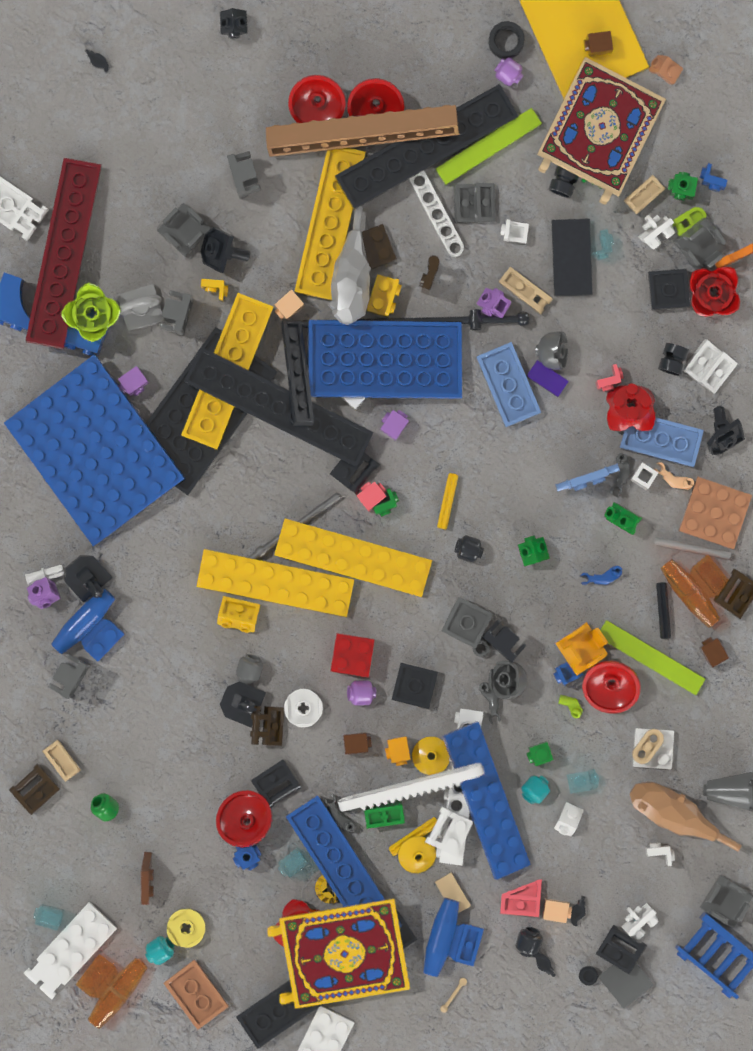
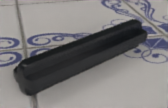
[656,582,671,639]

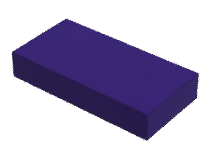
[526,360,569,398]

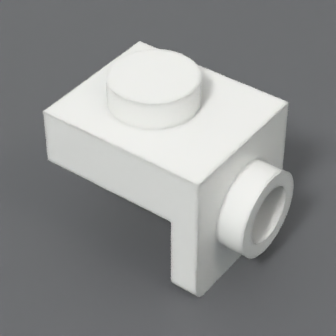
[500,219,529,244]
[554,802,584,836]
[645,842,675,866]

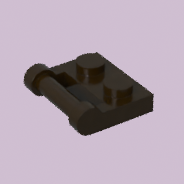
[419,255,440,295]
[713,569,753,619]
[9,763,60,815]

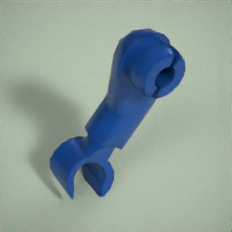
[579,566,622,585]

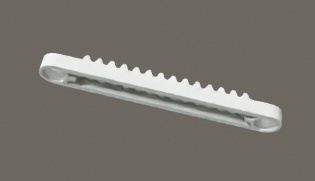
[337,763,485,811]

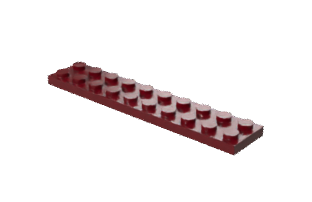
[25,158,102,349]

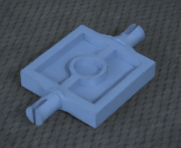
[555,464,620,492]

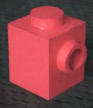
[357,482,387,512]

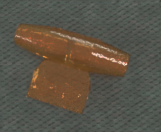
[660,555,729,628]
[75,954,148,1029]

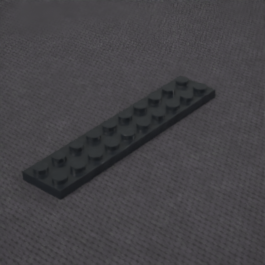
[335,84,519,210]
[184,347,374,467]
[236,908,417,1049]

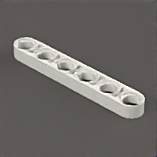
[409,171,464,257]

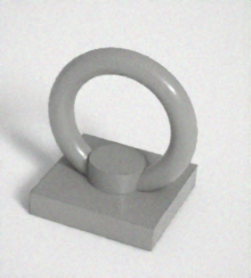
[117,284,165,332]

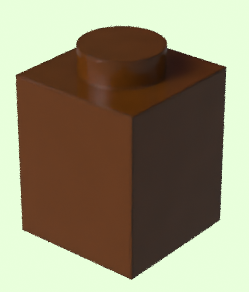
[584,31,613,56]
[699,637,729,668]
[343,732,372,754]

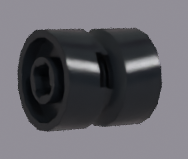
[548,165,579,198]
[658,343,690,376]

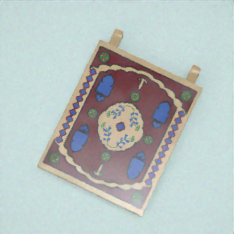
[537,57,666,205]

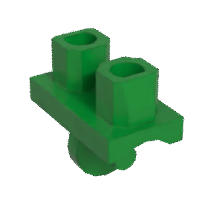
[604,502,642,535]

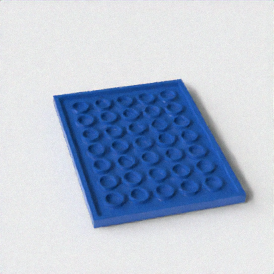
[4,354,186,546]

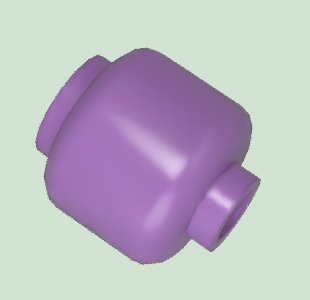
[494,57,523,86]
[347,680,376,706]

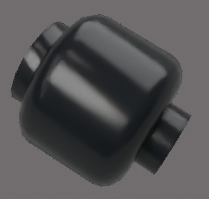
[454,535,484,563]
[515,927,543,957]

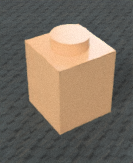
[274,290,305,320]
[542,898,572,923]

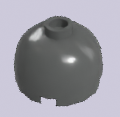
[535,332,568,370]
[488,660,527,699]

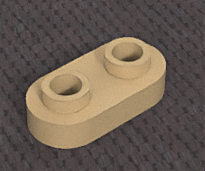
[632,729,664,764]

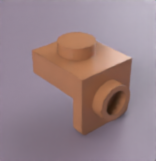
[649,55,683,85]

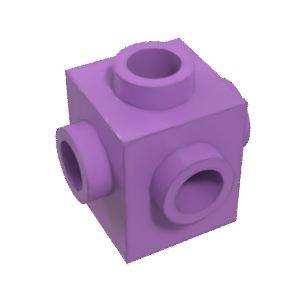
[477,288,511,318]
[27,577,61,609]

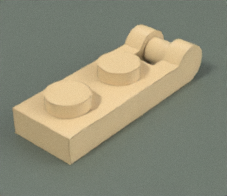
[498,267,553,315]

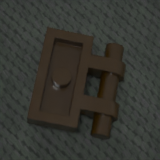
[250,706,284,746]

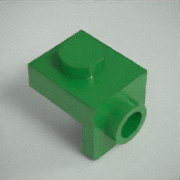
[373,488,399,517]

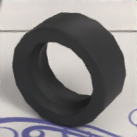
[488,21,525,59]

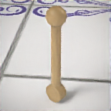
[440,978,467,1013]

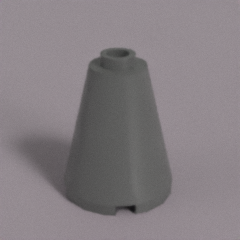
[703,772,753,811]

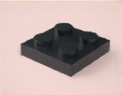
[648,268,690,311]
[391,663,438,709]

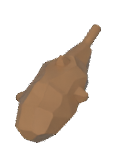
[630,781,742,852]

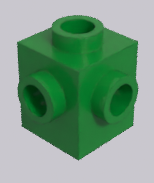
[668,172,698,201]
[518,535,550,567]

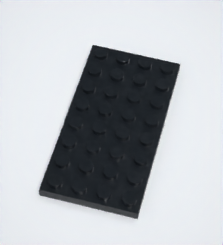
[146,327,278,496]

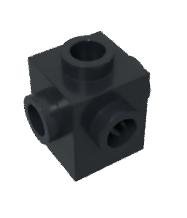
[220,8,248,39]

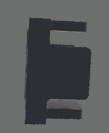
[482,620,527,662]

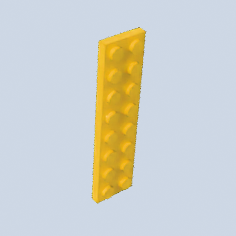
[294,148,366,301]
[181,293,274,450]
[274,518,432,597]
[196,549,354,617]

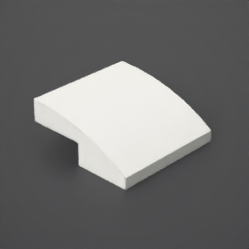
[683,339,738,394]

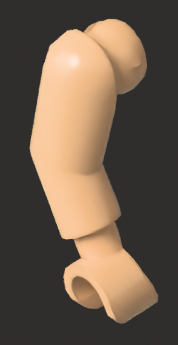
[653,462,694,490]

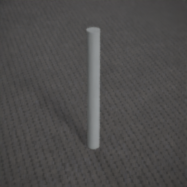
[654,537,731,560]

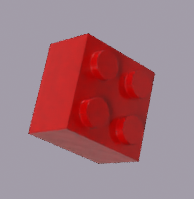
[331,633,375,678]

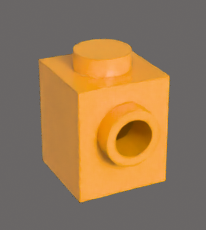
[385,736,411,766]

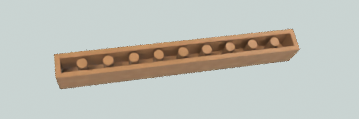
[266,105,459,157]

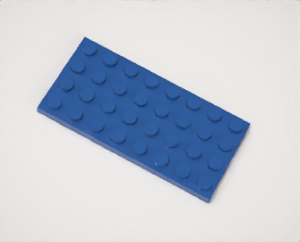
[308,320,462,399]

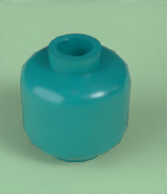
[521,775,550,804]
[145,936,175,965]

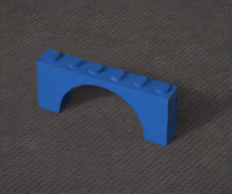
[0,272,108,356]

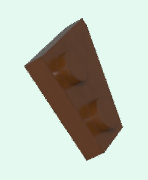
[141,852,154,905]

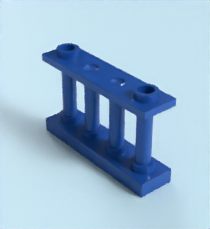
[675,912,753,999]

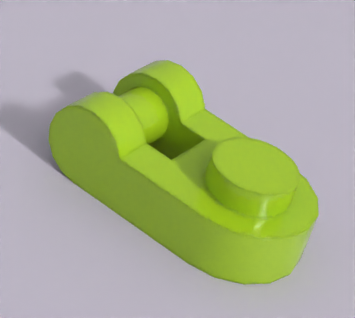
[672,207,706,237]

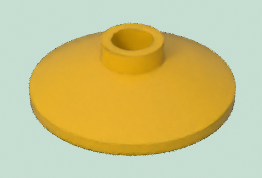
[412,737,450,775]
[398,836,436,873]

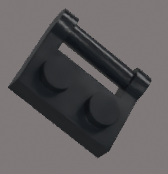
[330,453,380,495]
[251,759,302,808]
[596,925,647,975]

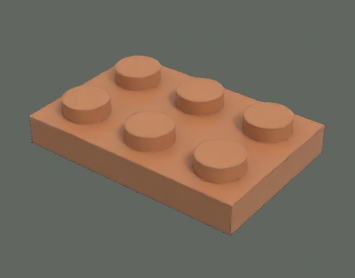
[163,959,229,1030]

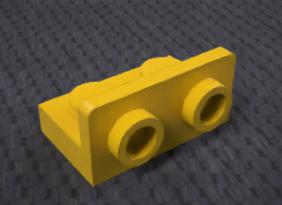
[366,274,402,318]
[217,596,260,633]

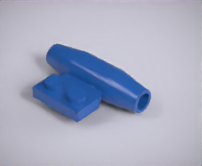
[51,588,125,662]
[423,898,484,977]

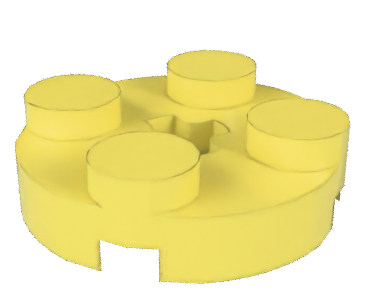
[167,908,206,948]

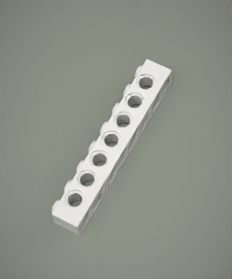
[436,708,483,865]

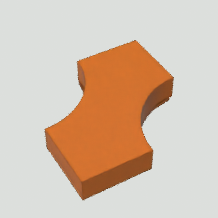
[715,243,753,268]

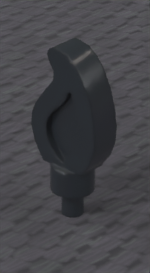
[85,49,109,73]
[570,896,586,927]
[532,953,556,977]

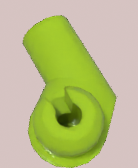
[558,694,583,719]

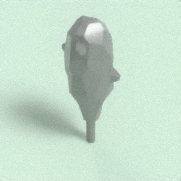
[329,206,371,325]

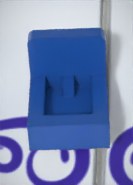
[700,163,727,192]
[553,662,584,686]

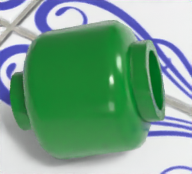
[90,793,119,822]

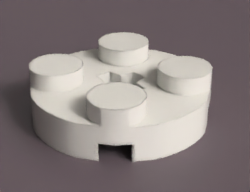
[284,689,323,727]

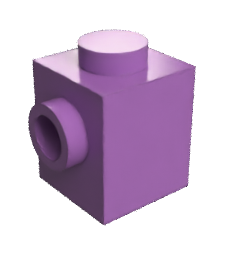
[118,366,149,396]
[380,410,409,441]

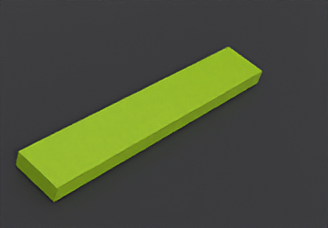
[435,108,542,186]
[600,620,705,696]

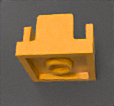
[555,622,608,676]

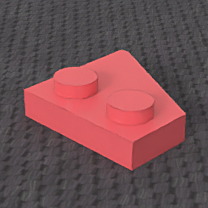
[500,879,542,917]

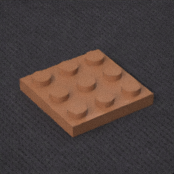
[679,477,752,550]

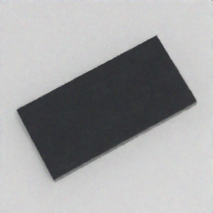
[551,219,592,297]

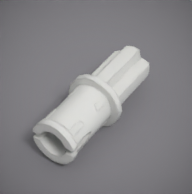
[25,565,64,586]

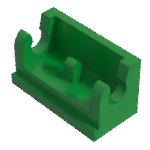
[364,800,405,829]

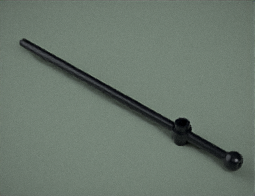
[302,309,529,331]

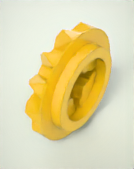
[315,875,339,904]

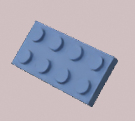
[476,342,541,428]
[619,418,704,468]

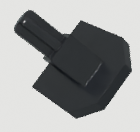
[200,227,250,273]
[707,406,745,455]
[64,555,113,602]
[220,681,266,728]

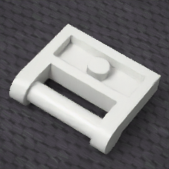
[425,807,473,857]

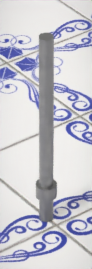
[248,493,341,559]

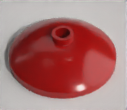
[288,75,346,123]
[347,78,404,117]
[582,661,641,714]
[216,790,272,847]

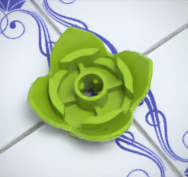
[61,283,120,342]

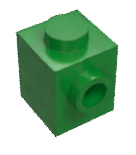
[526,741,554,766]

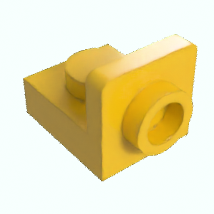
[201,279,228,301]

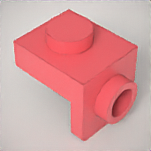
[596,364,623,392]

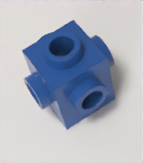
[233,845,262,871]

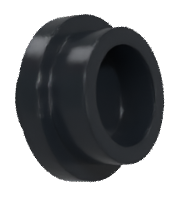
[579,966,598,986]

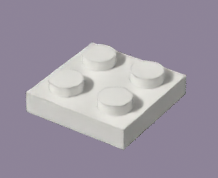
[633,728,674,769]

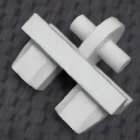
[638,215,675,249]
[621,903,658,940]

